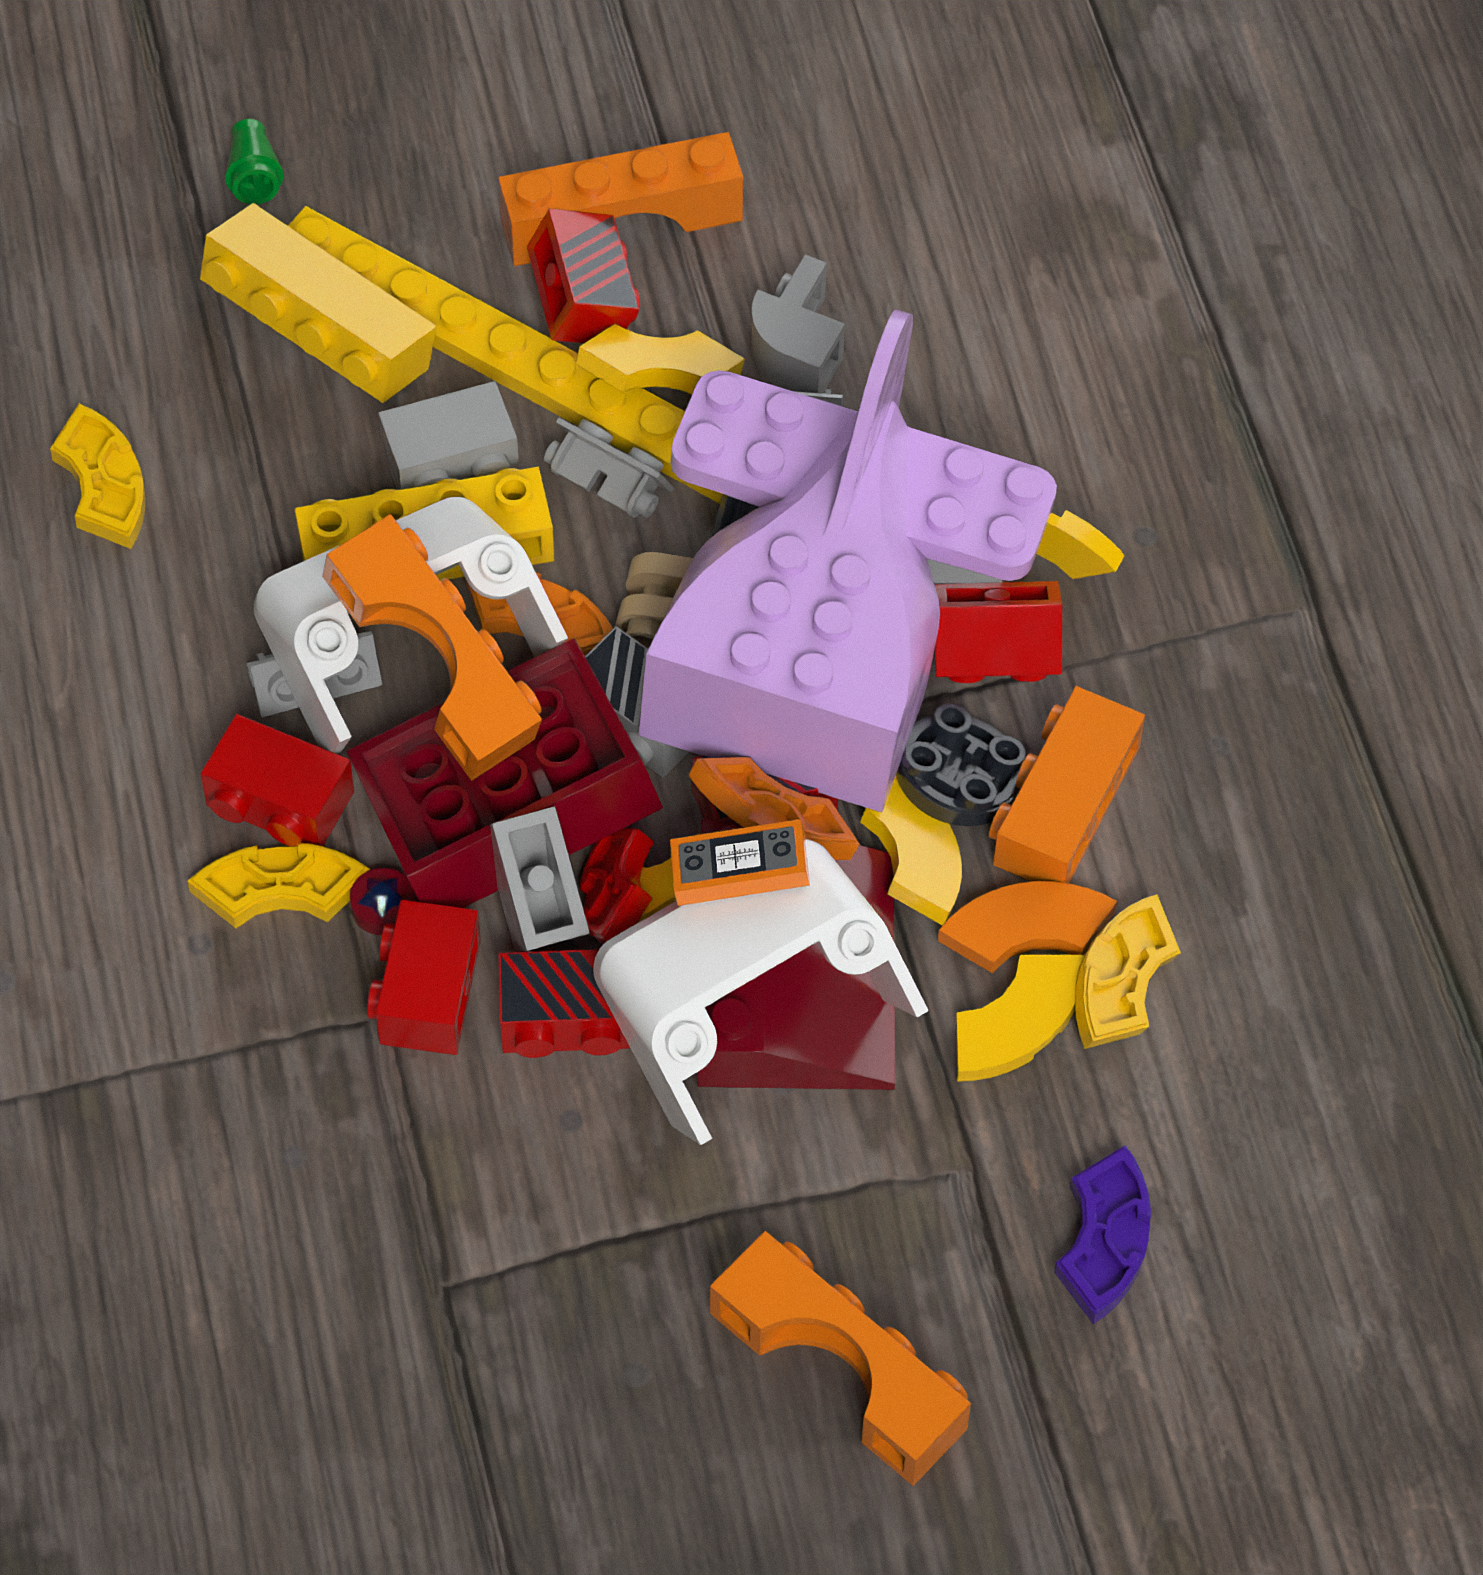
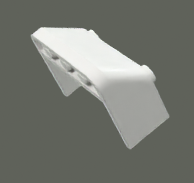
[254,497,568,755]
[593,838,929,1145]

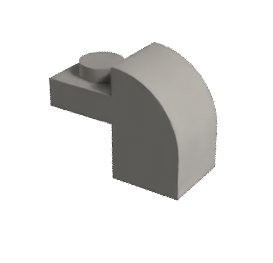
[751,255,845,393]

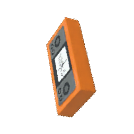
[670,819,810,906]

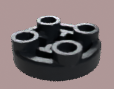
[896,703,1025,826]

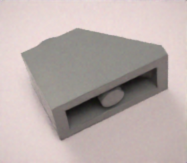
[490,806,589,951]

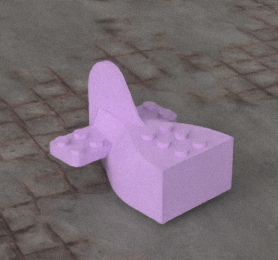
[639,309,1057,812]

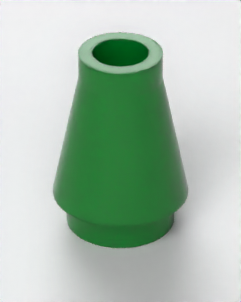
[225,119,284,205]

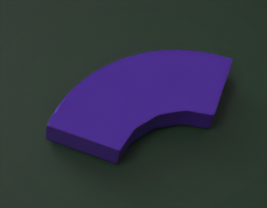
[1054,1145,1151,1324]

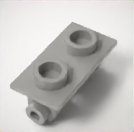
[544,417,674,518]
[246,631,382,718]

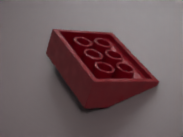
[346,638,663,908]
[697,819,895,1090]

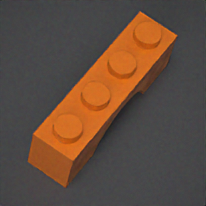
[498,132,744,266]
[322,514,542,781]
[710,1231,971,1486]

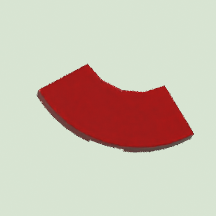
[580,828,654,945]

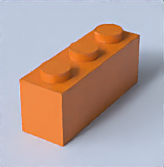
[989,686,1146,883]

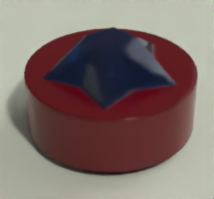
[350,868,415,935]

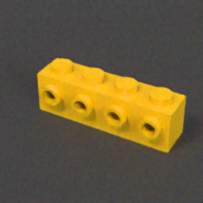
[200,203,437,403]
[295,467,554,581]

